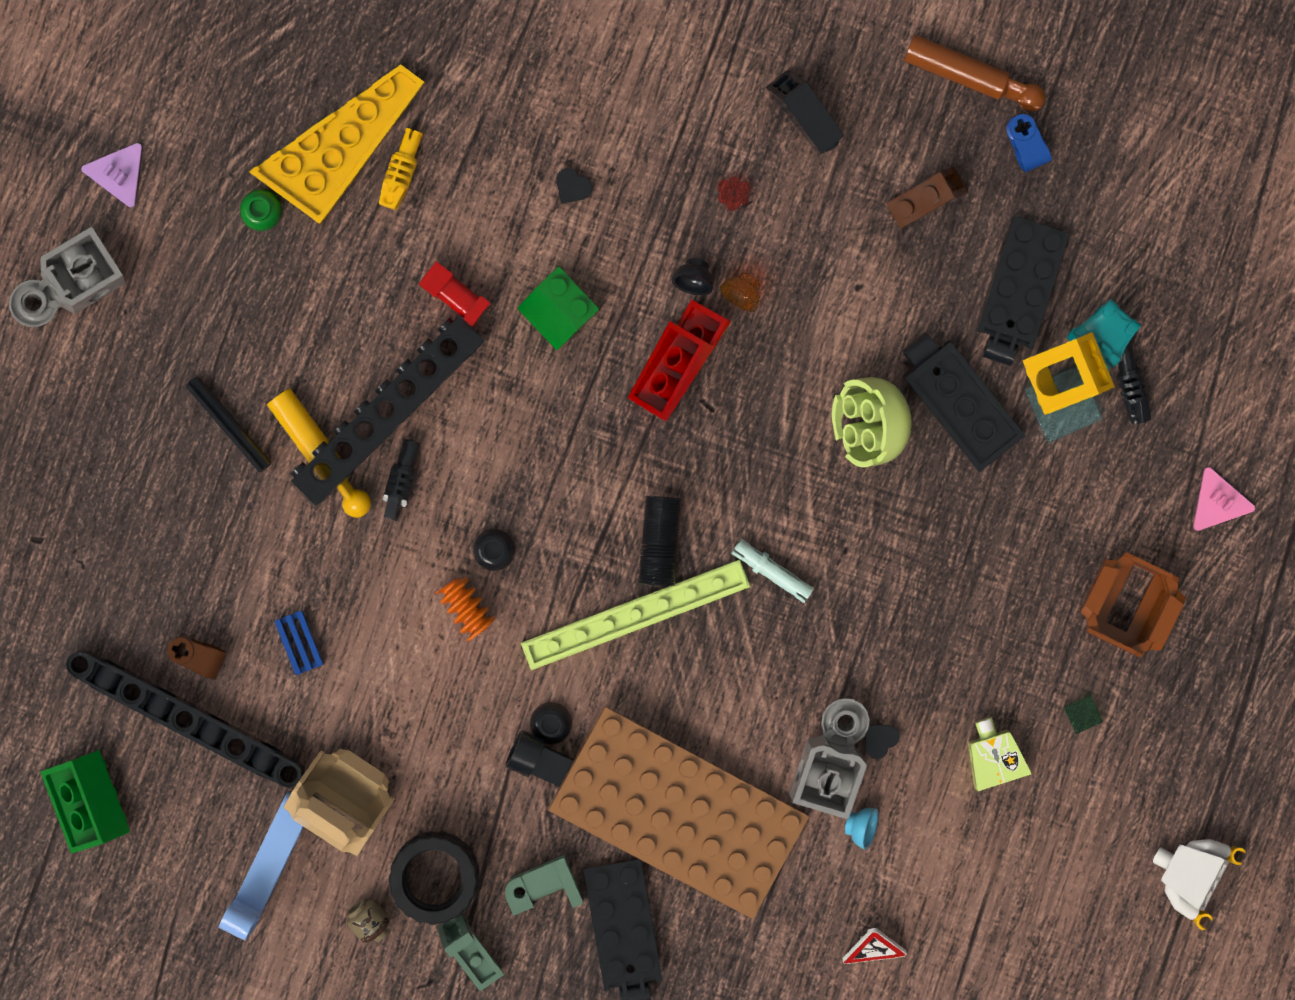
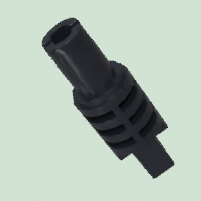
[1116,342,1151,424]
[382,439,421,521]

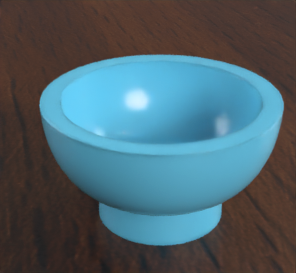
[845,808,879,850]

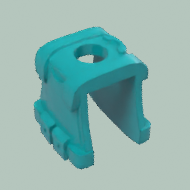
[1066,299,1141,370]

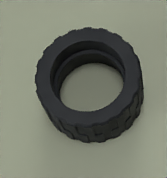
[389,831,480,925]

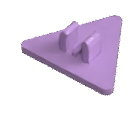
[81,143,142,207]

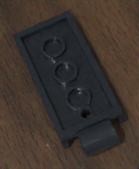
[977,215,1070,366]
[902,332,1025,472]
[583,859,662,1000]

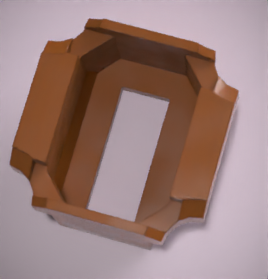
[1079,552,1186,658]

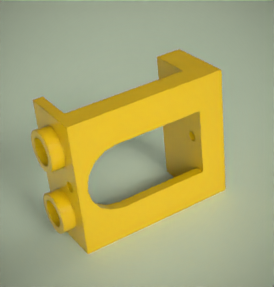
[1022,332,1115,415]

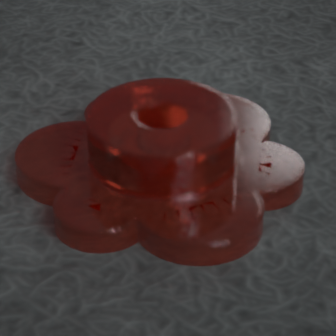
[718,176,750,211]

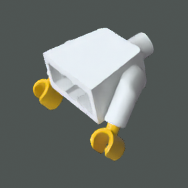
[1153,839,1246,930]

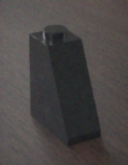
[765,69,844,154]

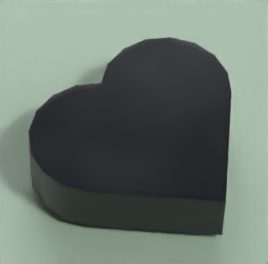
[556,168,592,205]
[865,725,900,759]

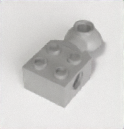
[9,227,126,327]
[789,698,870,819]

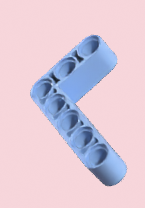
[218,790,304,941]

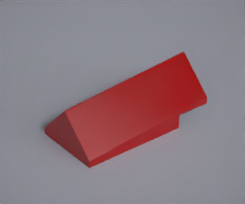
[628,299,731,421]

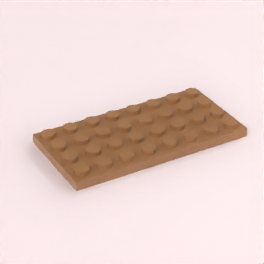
[548,706,809,919]

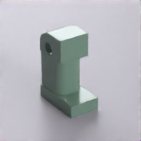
[505,854,584,916]

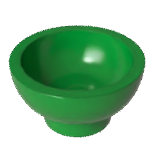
[240,189,282,231]

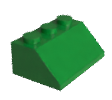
[40,750,130,854]

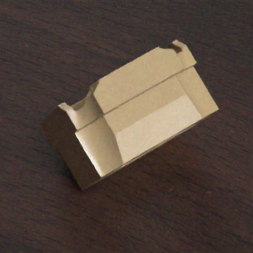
[283,749,395,856]

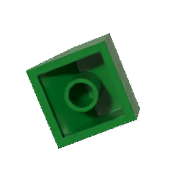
[517,266,600,351]

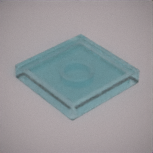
[1024,366,1102,443]

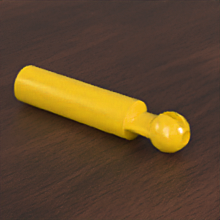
[267,388,371,518]

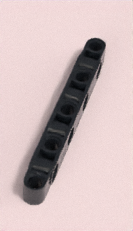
[66,650,305,788]

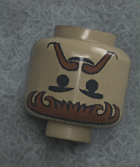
[346,899,390,943]

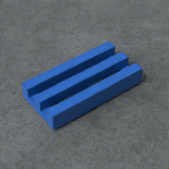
[274,610,324,675]

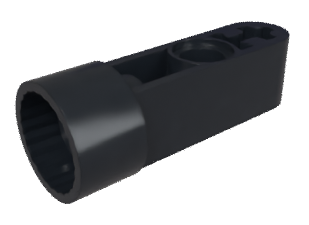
[505,730,574,787]

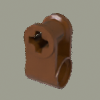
[167,636,227,680]

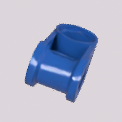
[1006,114,1052,173]

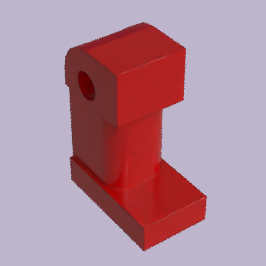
[418,261,492,329]

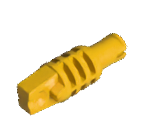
[379,128,424,211]

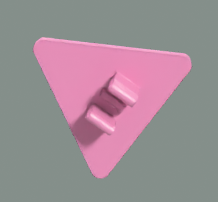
[1193,467,1255,531]

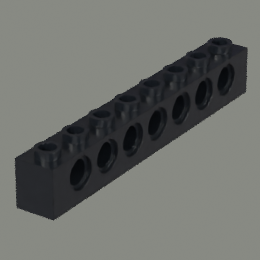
[290,316,484,509]

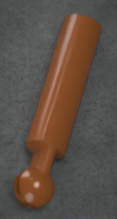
[903,34,1046,112]

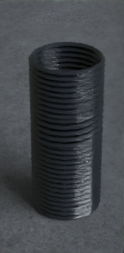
[638,495,682,586]

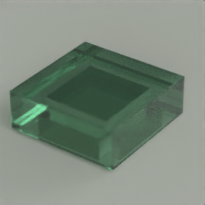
[1063,695,1103,734]

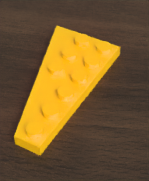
[249,65,425,225]

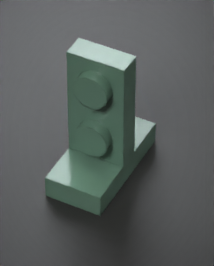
[436,912,504,991]

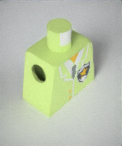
[968,717,1031,791]

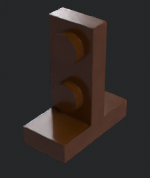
[886,166,968,229]

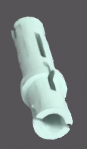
[731,538,814,603]

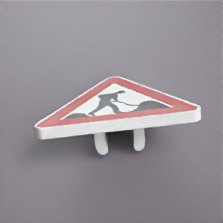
[842,928,907,964]

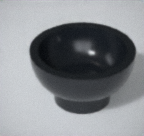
[671,258,714,295]
[473,529,515,571]
[530,702,572,745]

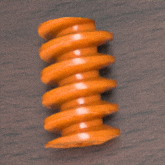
[434,577,495,642]

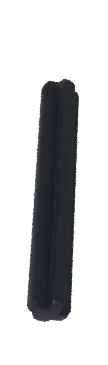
[186,377,271,472]

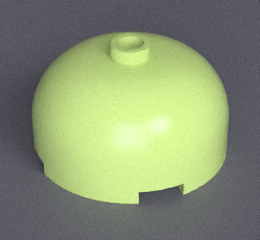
[832,377,912,467]

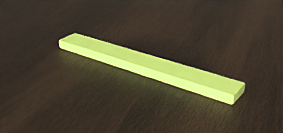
[521,559,750,670]

